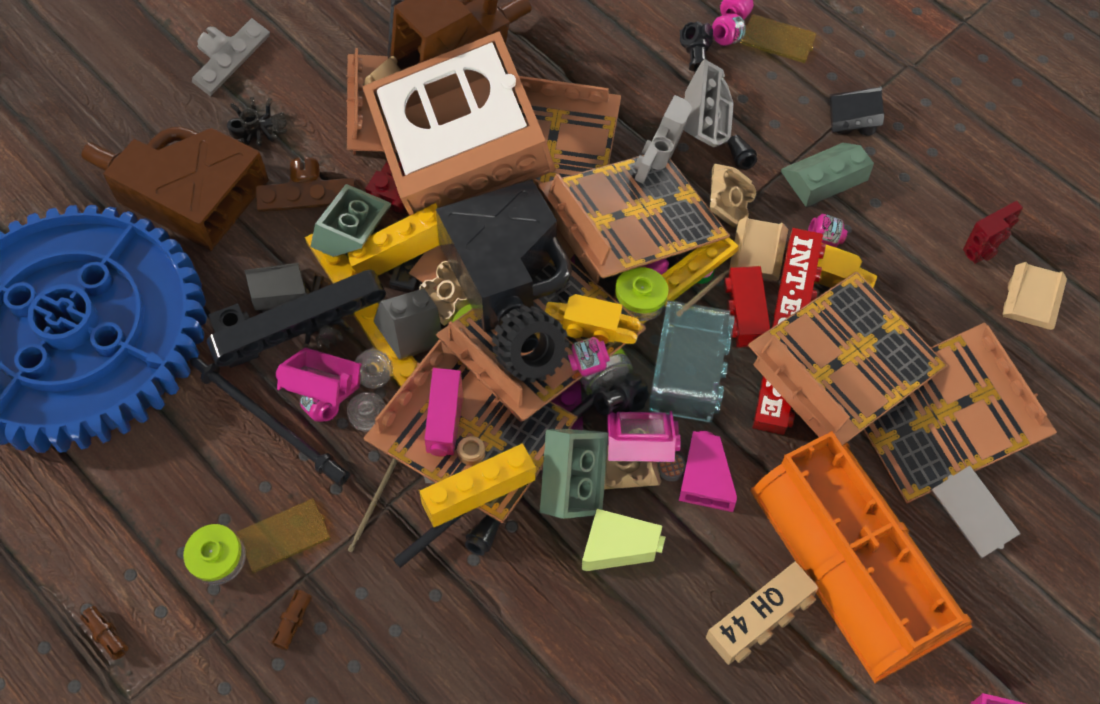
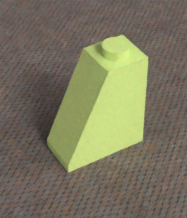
[582,509,666,571]

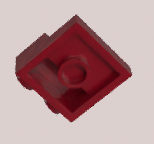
[365,161,409,215]
[963,201,1023,264]

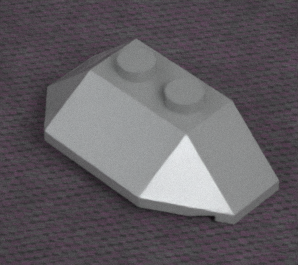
[684,59,733,147]

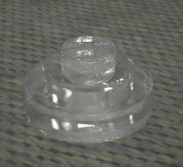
[355,349,393,389]
[347,392,386,431]

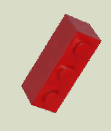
[724,266,770,347]

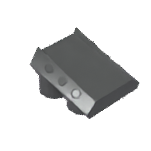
[244,263,307,313]

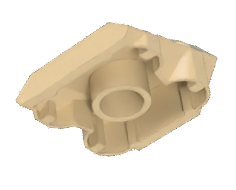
[710,164,756,228]
[729,216,788,281]
[419,261,470,326]
[1003,262,1067,330]
[604,430,662,489]

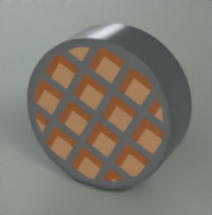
[658,453,686,481]

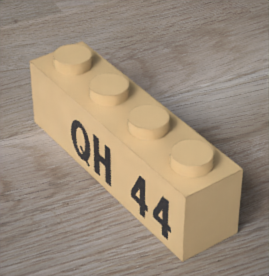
[706,561,819,665]

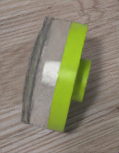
[614,267,668,321]
[579,348,634,395]
[183,524,246,585]

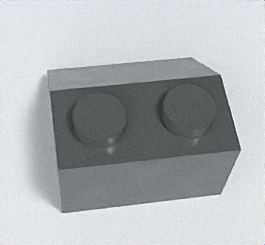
[374,289,442,360]

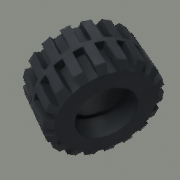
[492,306,569,382]

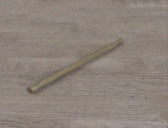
[677,269,730,316]
[348,458,398,552]

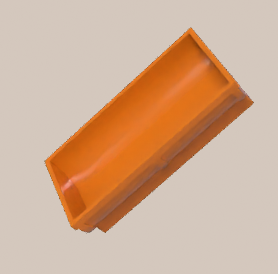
[750,431,972,683]

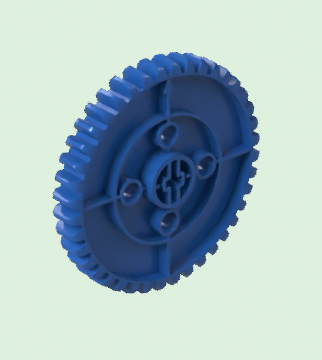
[0,205,207,453]

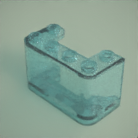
[649,300,735,423]

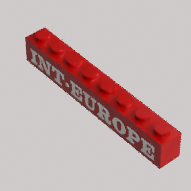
[752,228,826,435]

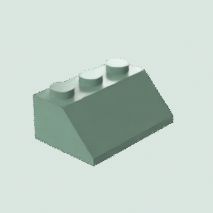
[781,143,874,207]
[310,184,391,257]
[540,429,608,519]

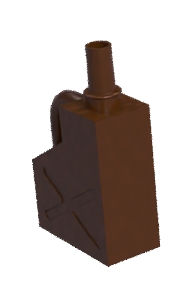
[390,0,532,70]
[81,127,269,251]

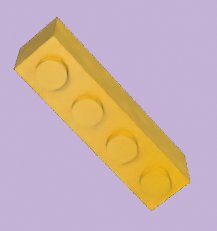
[347,203,439,276]
[420,443,536,528]

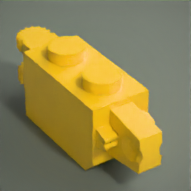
[814,245,877,288]
[545,294,641,344]

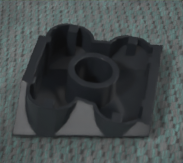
[829,87,885,136]

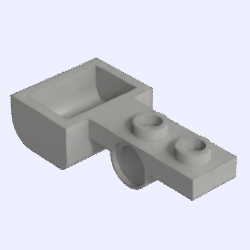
[634,95,692,184]

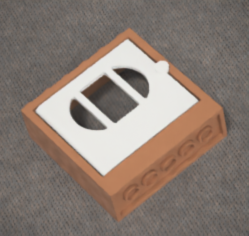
[362,31,556,216]

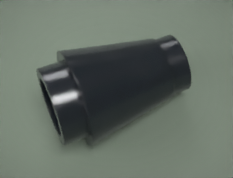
[728,135,757,170]
[465,514,501,556]

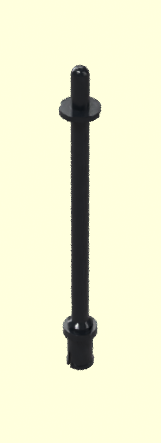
[189,358,350,487]

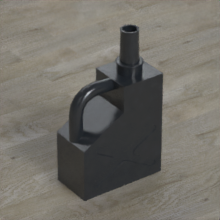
[435,179,572,353]

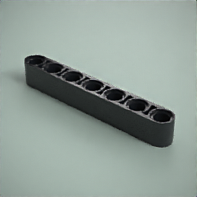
[206,270,386,367]

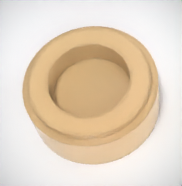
[457,436,485,465]

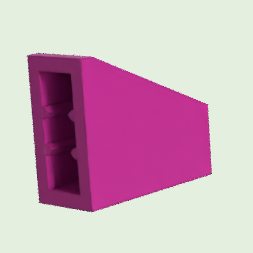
[425,368,463,457]
[679,431,737,512]

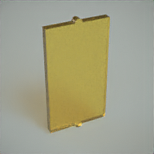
[741,14,816,63]
[237,499,331,573]

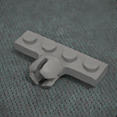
[192,18,270,96]

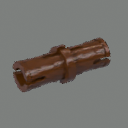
[270,590,312,651]
[80,606,129,660]

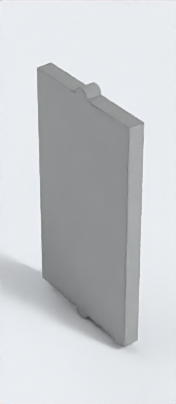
[931,466,1020,559]

